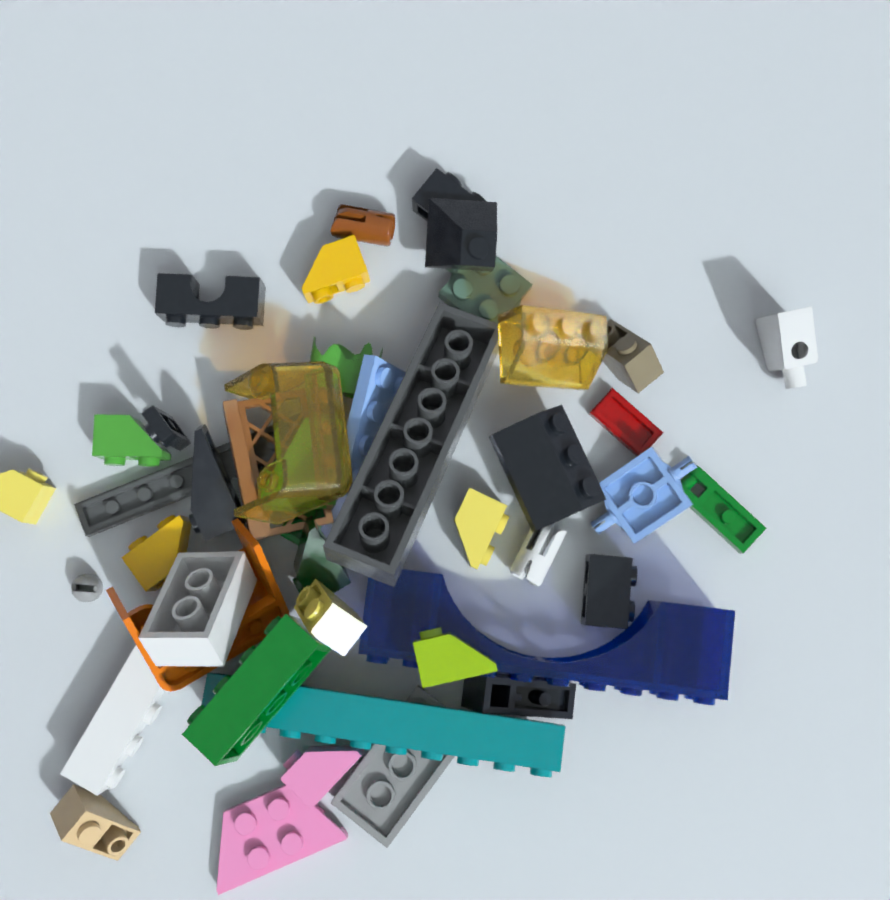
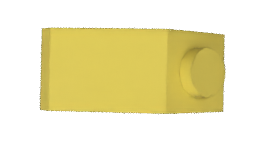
[0,468,56,525]

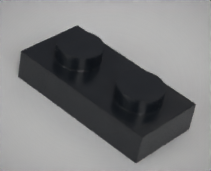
[141,405,191,451]

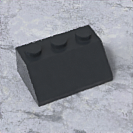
[489,405,606,533]

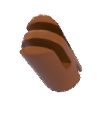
[330,204,395,247]

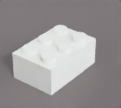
[138,551,257,667]

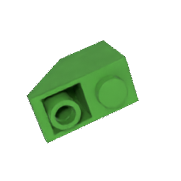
[92,414,171,467]

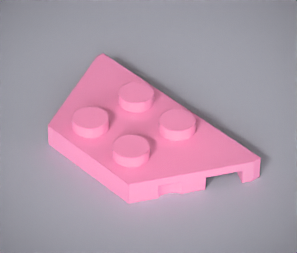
[216,784,348,895]

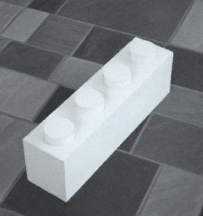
[60,645,171,796]

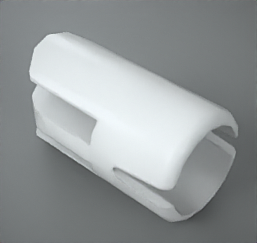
[510,524,567,587]

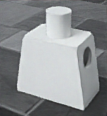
[755,306,818,389]

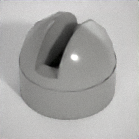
[71,574,103,602]

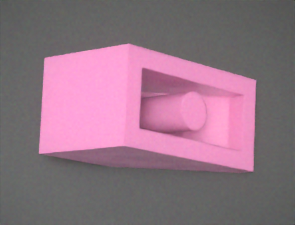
[280,745,364,810]

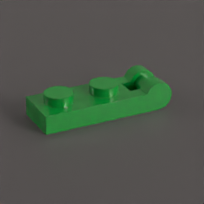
[681,465,766,554]

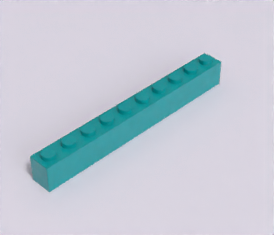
[201,673,566,778]

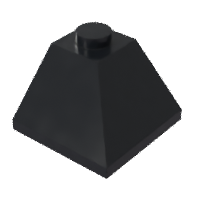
[425,198,497,272]

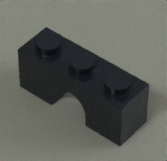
[155,273,266,330]

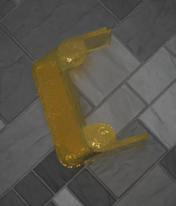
[224,361,352,525]

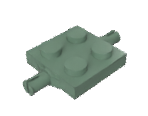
[438,256,534,332]

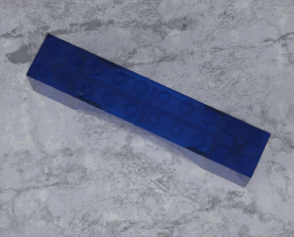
[358,569,735,705]

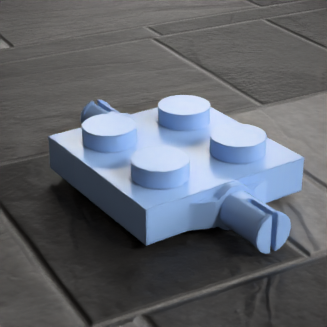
[591,447,698,544]

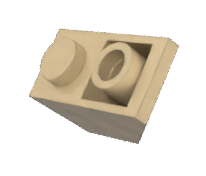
[50,784,141,861]

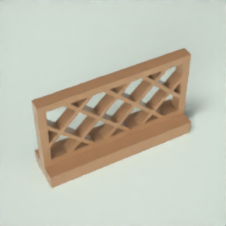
[223,389,334,541]

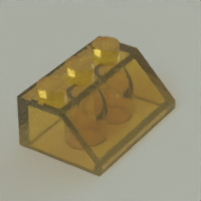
[498,305,608,391]

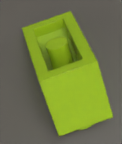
[413,627,497,688]

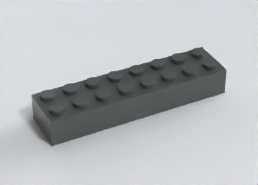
[323,302,504,587]

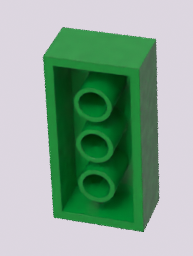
[182,614,332,766]

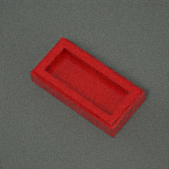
[589,388,664,457]

